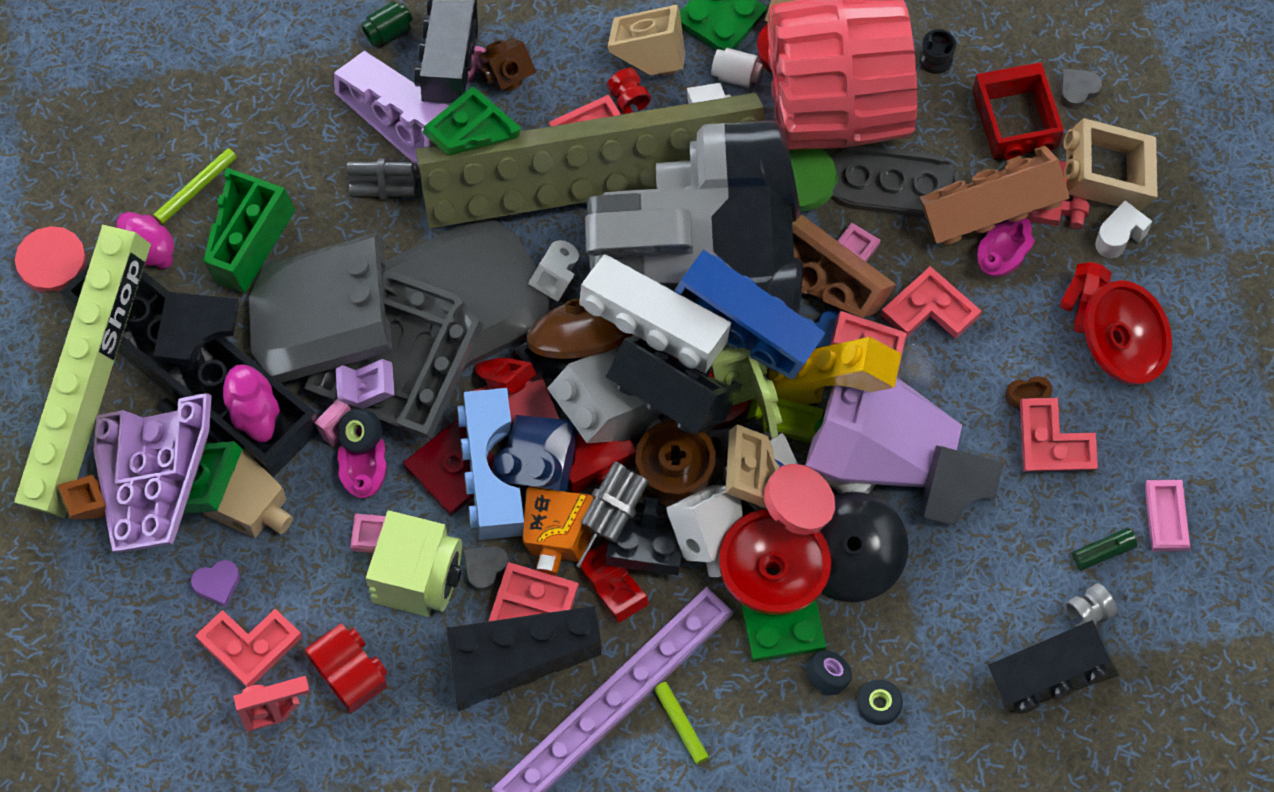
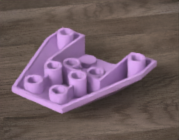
[805,377,962,487]
[94,393,211,553]

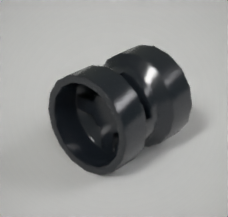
[920,29,956,74]

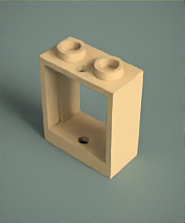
[1064,118,1158,211]

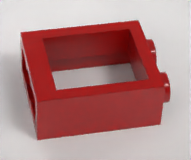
[972,62,1064,160]

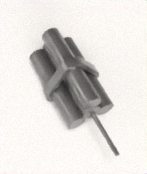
[347,158,420,200]
[576,461,649,568]

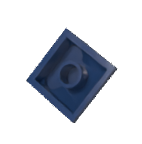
[493,415,578,492]

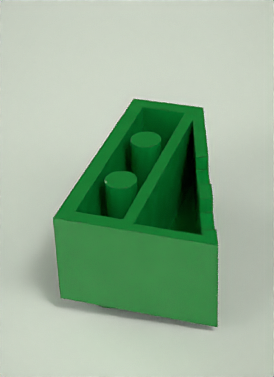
[203,167,296,294]

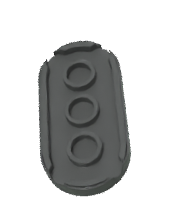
[831,145,961,218]

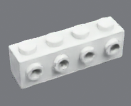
[579,254,731,373]

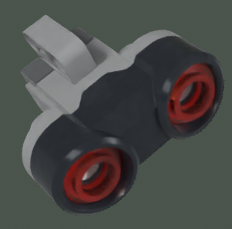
[585,120,803,348]

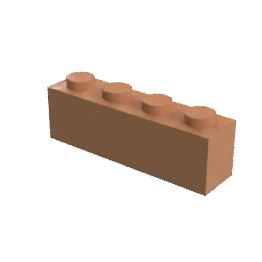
[919,145,1070,245]
[792,215,896,318]

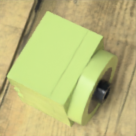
[366,510,462,617]

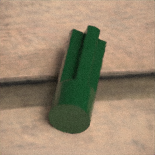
[1072,528,1138,571]

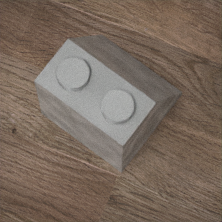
[547,345,661,443]

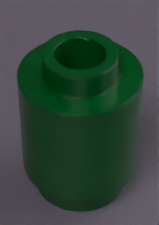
[361,1,413,47]

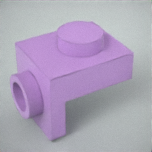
[336,359,394,409]

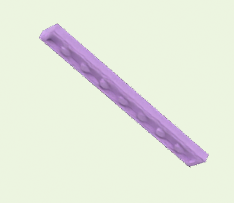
[492,587,733,792]

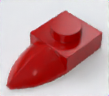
[475,358,536,395]

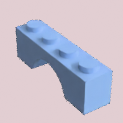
[457,388,524,540]

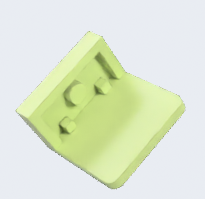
[711,347,782,438]

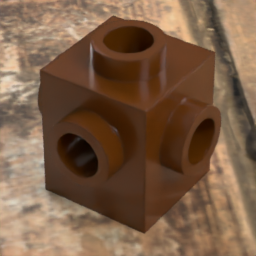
[478,38,536,91]

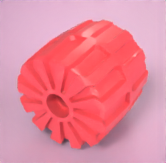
[768,0,917,150]

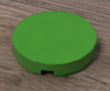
[789,149,838,212]

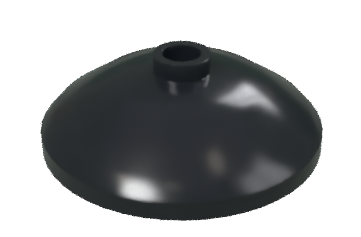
[819,492,909,602]

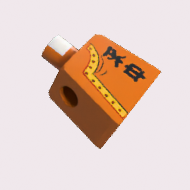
[523,487,594,576]

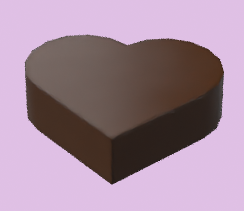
[1005,376,1053,411]

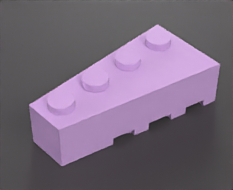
[334,51,449,163]

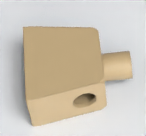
[203,450,293,538]

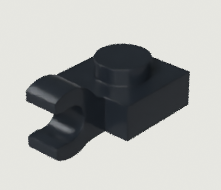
[705,414,767,457]

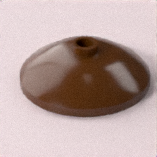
[527,299,632,359]

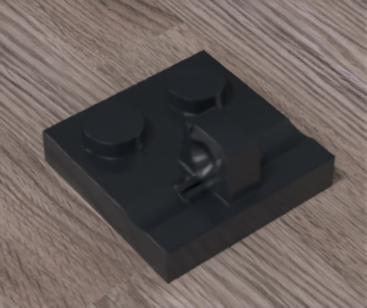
[605,497,682,576]

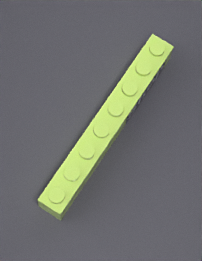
[14,225,151,518]

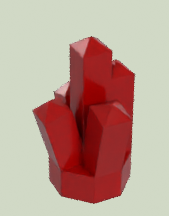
[1059,262,1112,333]

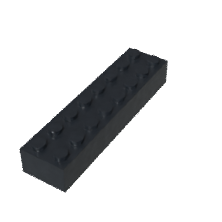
[60,264,319,477]

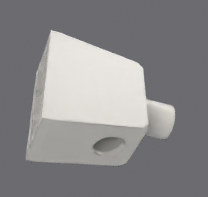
[667,485,743,577]

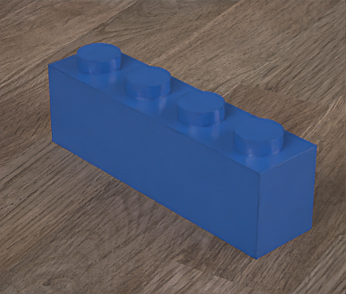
[674,249,825,380]

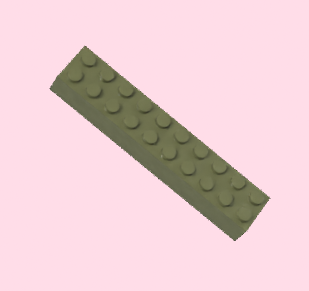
[416,93,765,228]

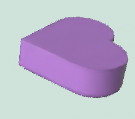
[191,560,240,607]

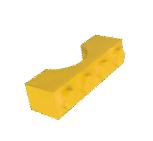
[768,337,902,405]

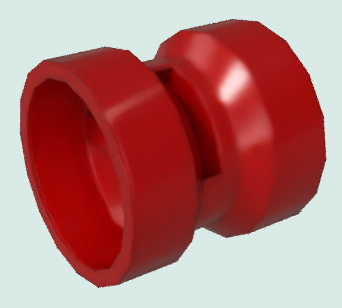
[606,68,651,114]

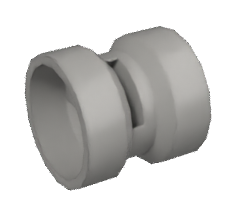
[1065,583,1118,627]

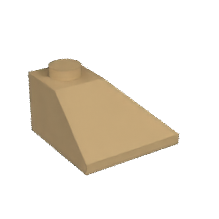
[608,4,685,76]

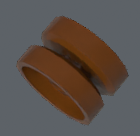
[635,420,716,507]

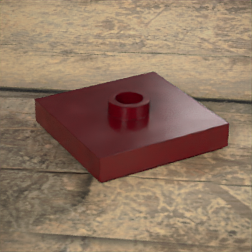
[403,418,496,517]

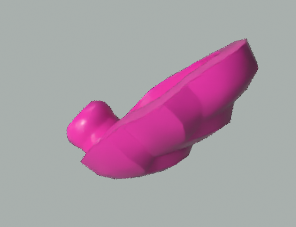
[116,212,174,269]
[977,218,1035,278]
[223,364,280,442]
[338,425,387,498]

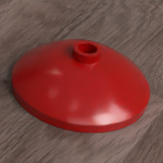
[1084,280,1172,385]
[719,509,831,615]

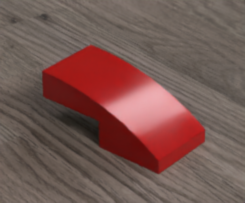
[576,542,649,623]

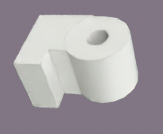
[1095,200,1152,258]
[528,240,579,301]

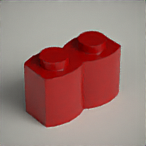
[305,623,388,714]

